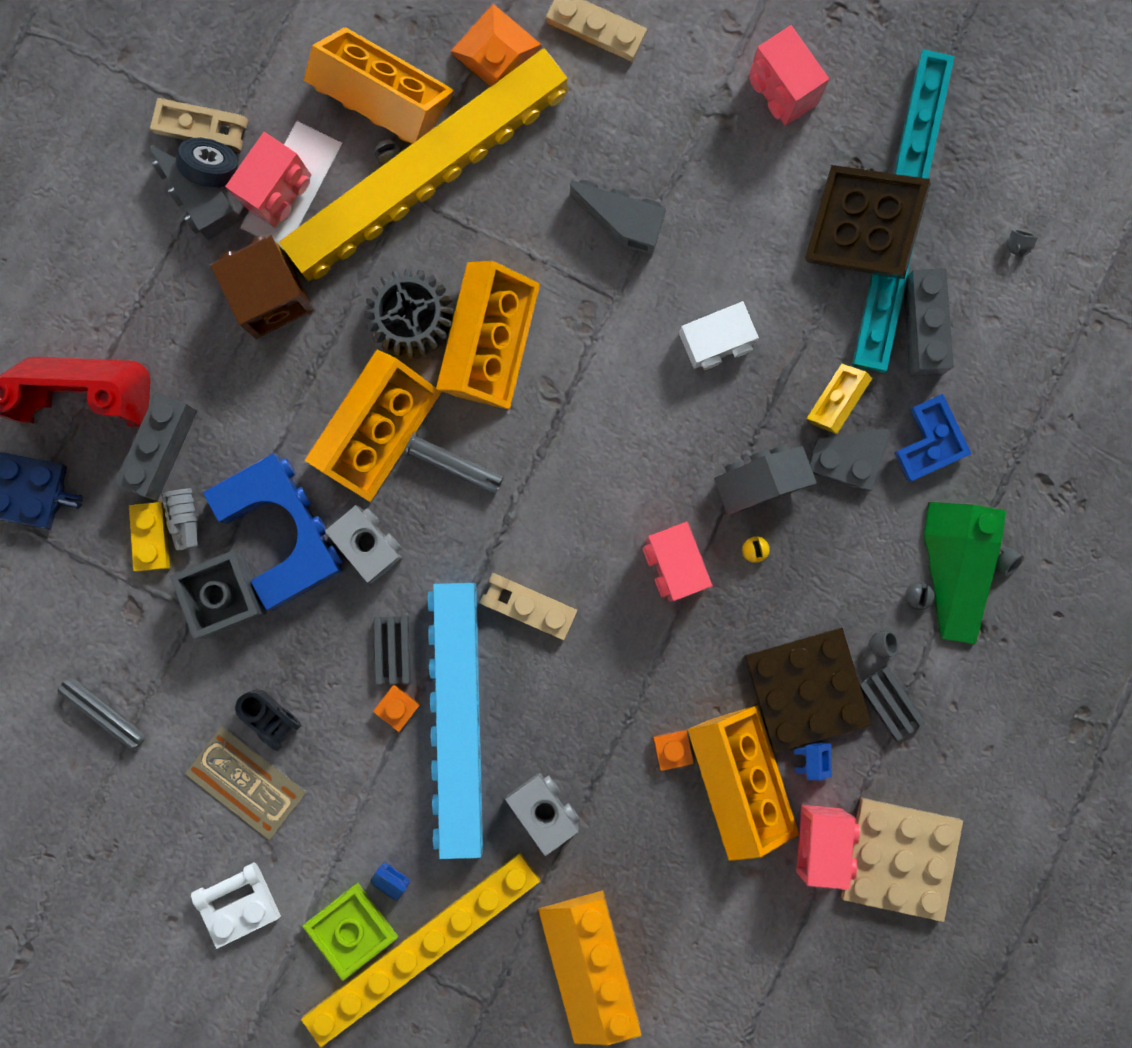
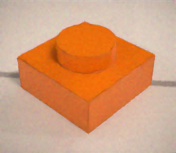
[373,684,421,732]
[653,730,694,771]

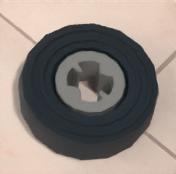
[176,137,238,187]

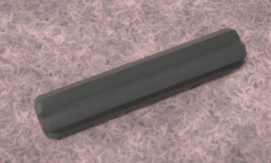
[57,678,145,750]

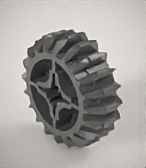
[364,268,454,358]

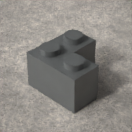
[714,444,817,515]

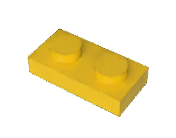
[806,364,872,434]
[129,502,170,572]

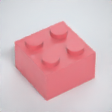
[749,25,829,126]
[225,132,311,228]
[642,522,712,602]
[796,805,860,890]

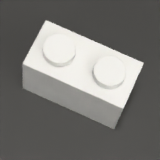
[679,301,759,370]

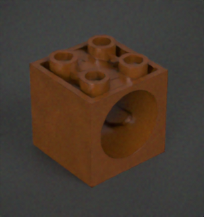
[210,235,314,339]

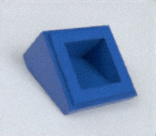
[370,862,411,901]

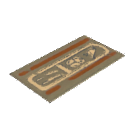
[185,726,306,841]

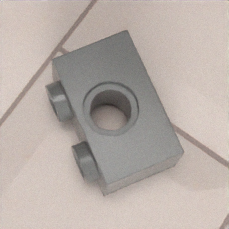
[325,505,403,584]
[505,772,580,856]

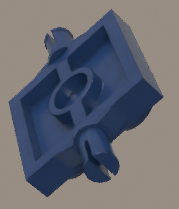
[0,452,83,530]

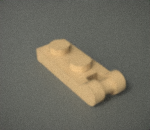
[150,98,249,153]
[479,572,577,640]

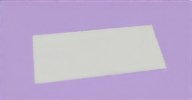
[240,121,342,249]

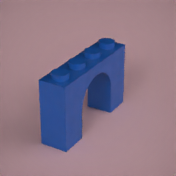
[203,453,344,610]

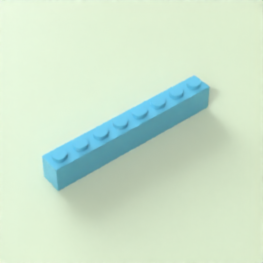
[428,583,483,859]

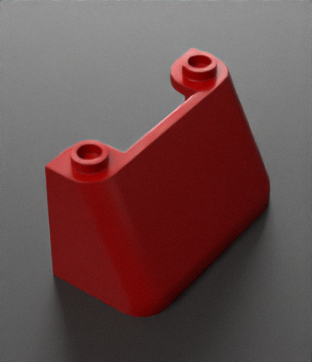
[0,357,151,428]

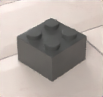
[170,550,267,639]

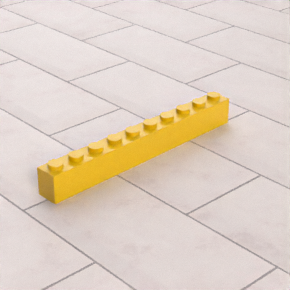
[279,48,568,282]

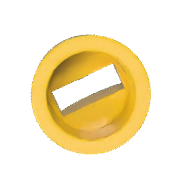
[742,536,770,563]

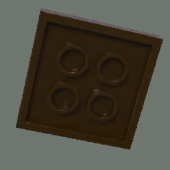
[805,165,931,279]
[744,628,872,753]

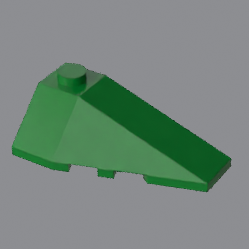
[923,502,1006,644]

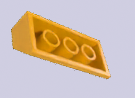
[303,27,455,144]
[436,261,540,409]
[304,349,442,502]
[687,705,799,861]
[538,890,642,1045]

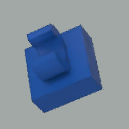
[794,742,832,781]

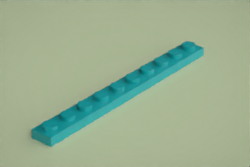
[852,49,955,373]

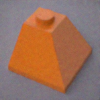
[451,4,542,87]

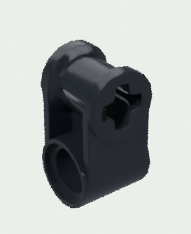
[235,689,301,751]

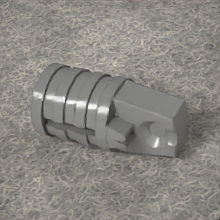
[161,488,198,550]

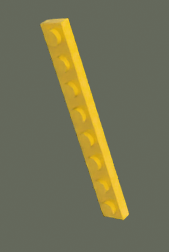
[301,852,540,1048]

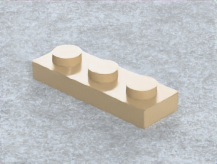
[546,0,647,62]

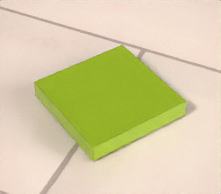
[302,882,398,981]

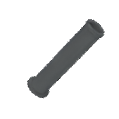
[404,432,504,495]

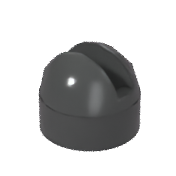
[375,139,402,166]
[1008,229,1038,256]
[995,547,1024,577]
[905,583,934,610]
[869,630,899,658]

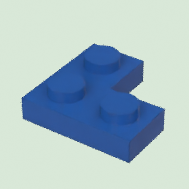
[894,394,972,483]

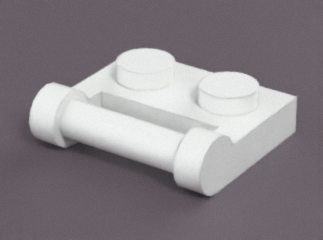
[191,862,281,949]

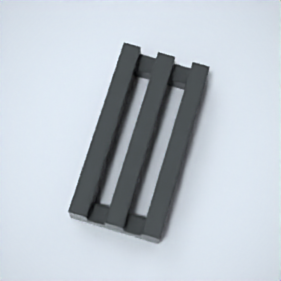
[374,616,411,685]
[859,666,926,741]

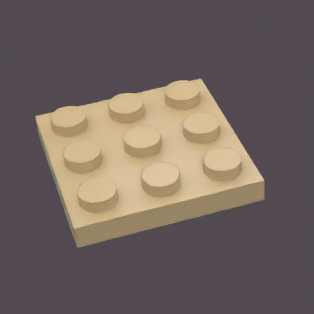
[841,797,963,922]

